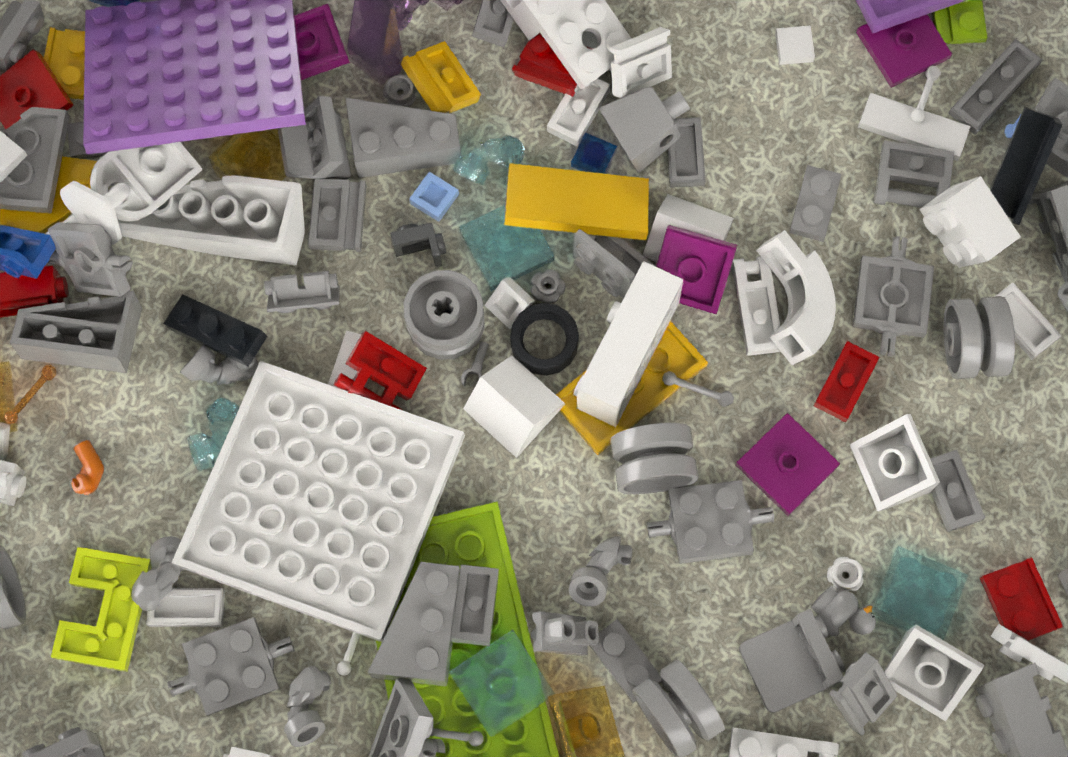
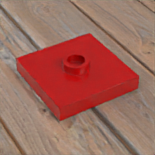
[0,49,74,129]

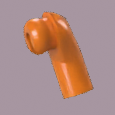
[71,440,104,495]

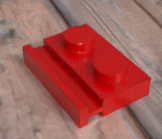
[512,33,593,97]
[980,557,1063,641]

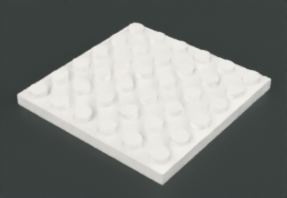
[172,361,465,642]

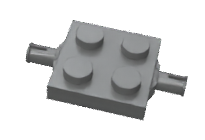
[48,222,132,297]
[853,236,934,356]
[647,480,774,564]
[167,617,295,716]

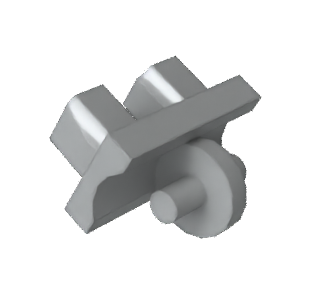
[531,611,599,656]

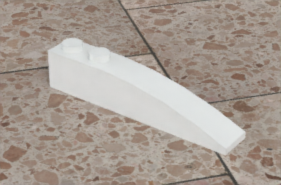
[117,175,305,265]

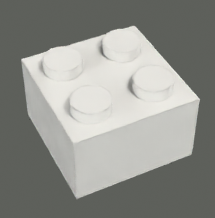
[919,176,1021,268]

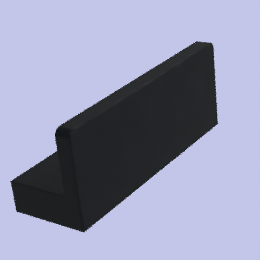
[990,106,1062,225]

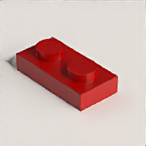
[813,341,880,423]

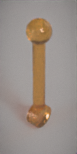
[4,365,57,424]

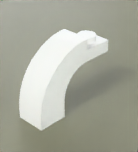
[756,230,836,365]

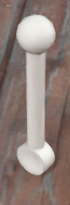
[911,66,941,123]
[337,632,360,676]

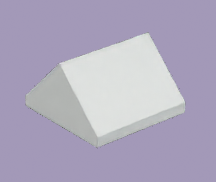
[643,194,734,263]
[463,355,565,458]
[850,414,940,511]
[884,625,984,721]

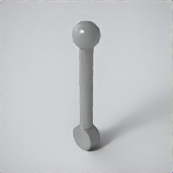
[662,371,734,407]
[430,728,483,746]

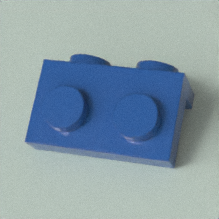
[0,225,56,279]

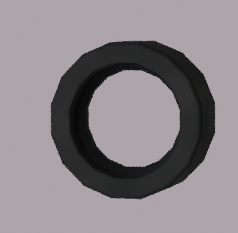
[510,303,579,376]

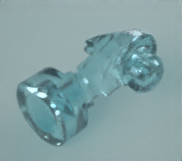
[453,135,525,185]
[187,398,239,472]

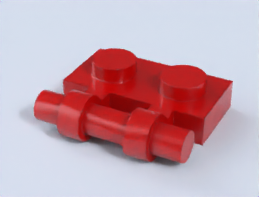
[334,331,427,410]

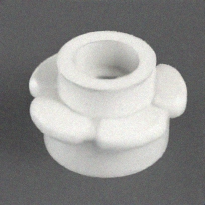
[827,557,864,592]

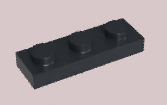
[163,294,268,367]

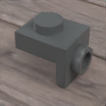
[390,222,447,268]

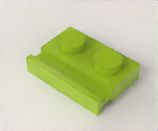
[932,0,988,44]

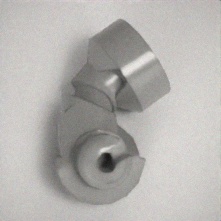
[180,345,258,386]
[131,536,183,611]
[569,536,633,606]
[284,666,331,747]

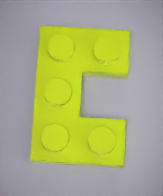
[51,547,152,672]

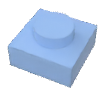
[409,172,459,222]

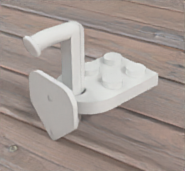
[46,142,203,250]

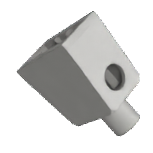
[599,87,690,173]

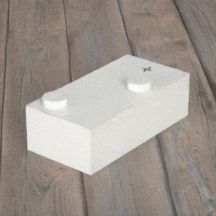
[573,261,683,427]

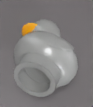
[811,586,876,636]

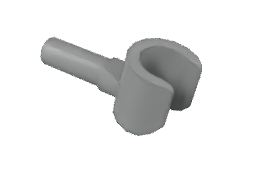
[461,341,489,386]

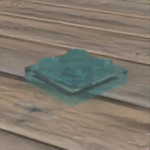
[459,204,555,291]
[872,546,968,641]
[449,630,555,738]

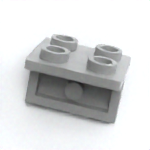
[278,96,351,180]

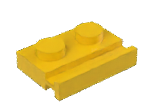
[44,27,85,100]
[401,41,481,114]

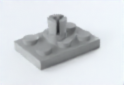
[368,677,445,757]

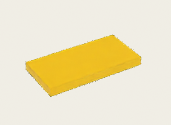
[504,163,649,240]
[556,320,708,455]

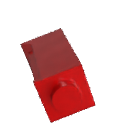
[0,265,69,318]

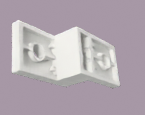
[500,0,632,90]

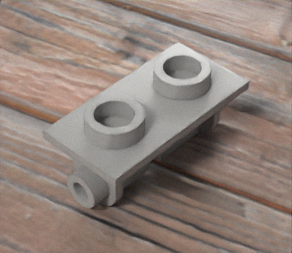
[264,271,340,313]

